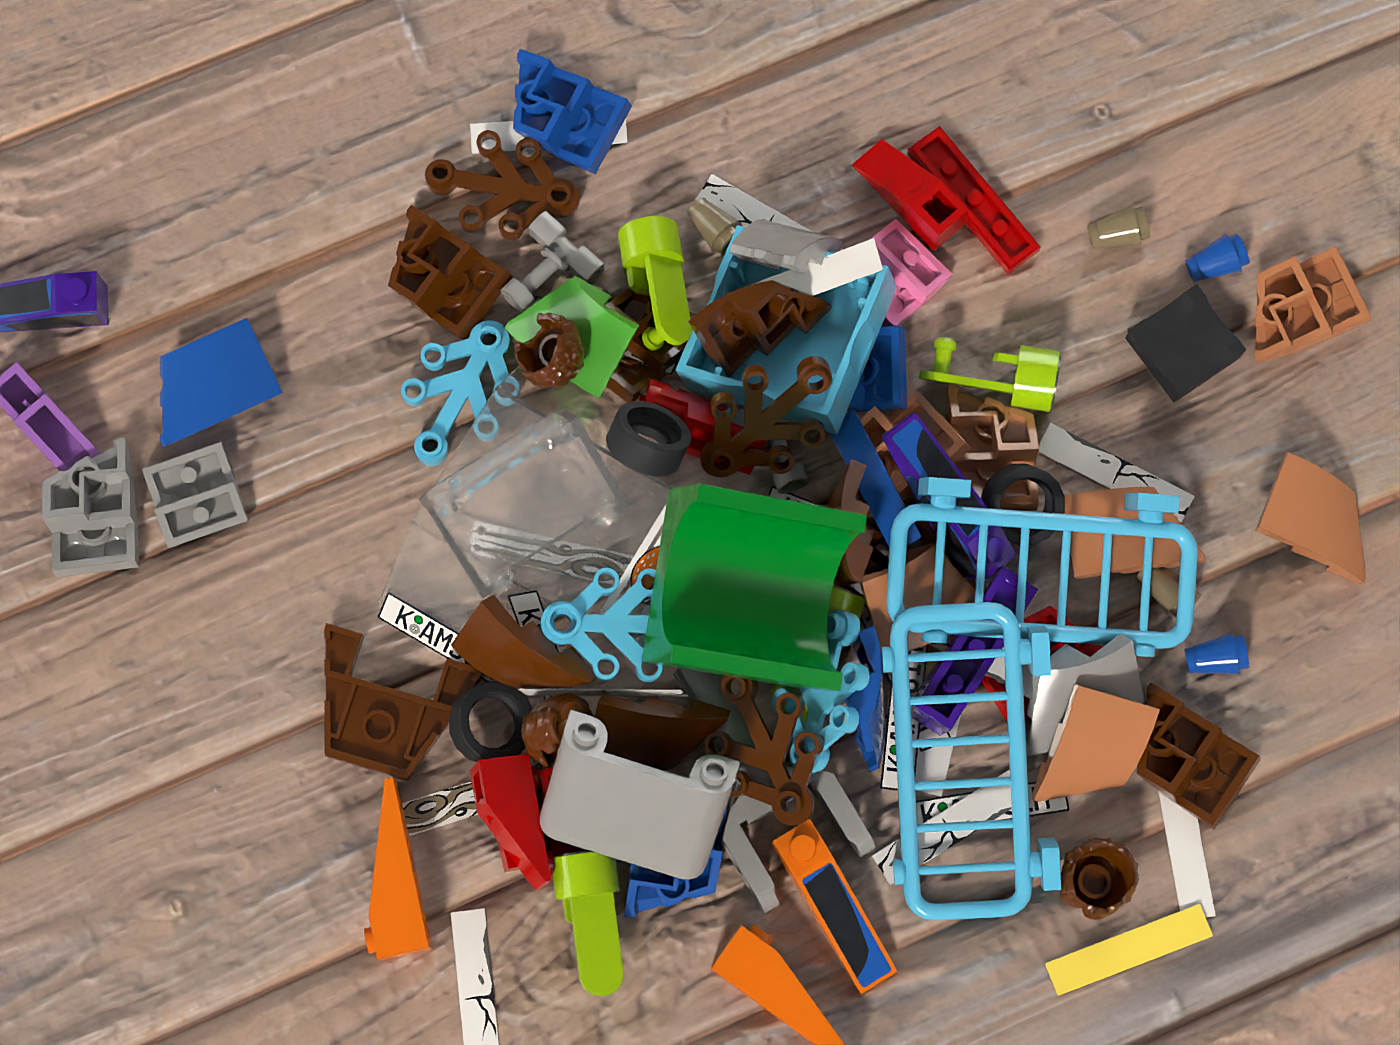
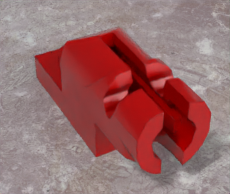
[638,378,766,475]

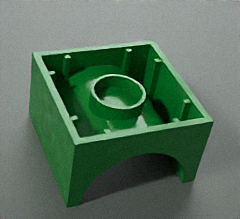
[641,483,867,691]

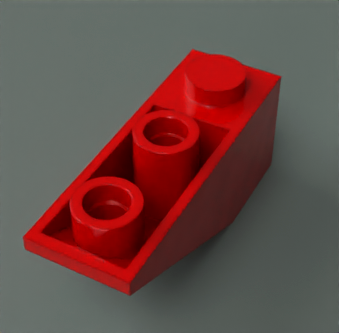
[852,139,969,251]
[470,754,554,890]

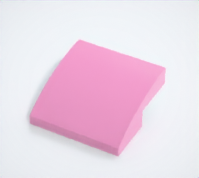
[871,219,953,327]

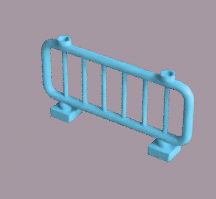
[886,477,1198,657]
[881,602,1061,921]

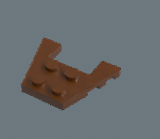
[324,623,484,781]

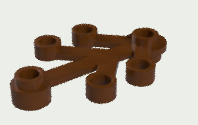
[425,130,580,241]
[700,356,832,478]
[704,675,824,826]

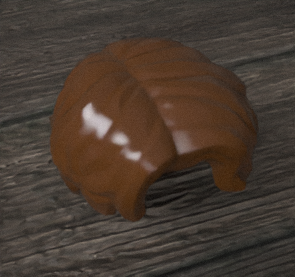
[515,312,585,389]
[521,693,594,767]
[1060,838,1140,920]

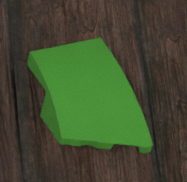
[505,276,640,399]

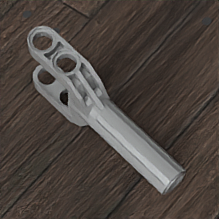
[673,668,875,914]

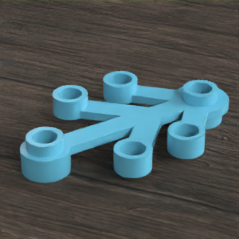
[401,320,519,466]
[540,568,663,682]
[771,610,870,775]

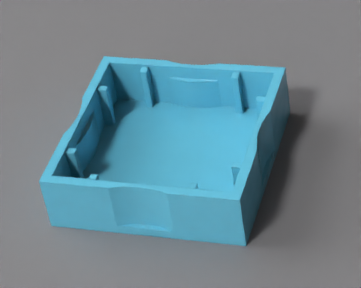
[676,225,897,434]

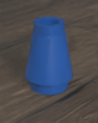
[1185,234,1250,282]
[1184,632,1249,674]

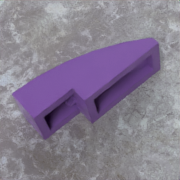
[0,362,101,471]

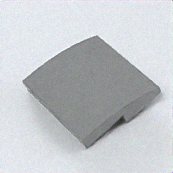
[142,442,248,548]

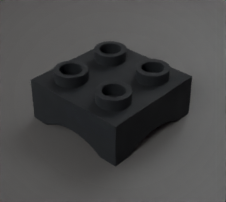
[1125,284,1246,403]

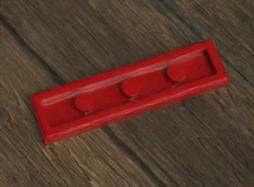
[907,126,1041,275]

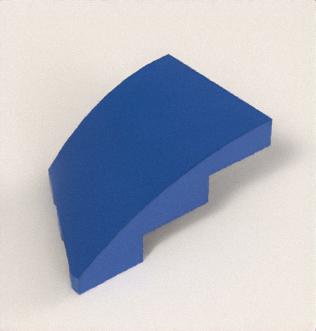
[513,49,632,175]
[160,318,283,447]
[847,326,907,412]
[844,626,885,772]
[623,803,728,918]

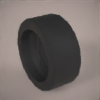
[606,401,692,477]
[981,463,1065,545]
[449,681,532,762]

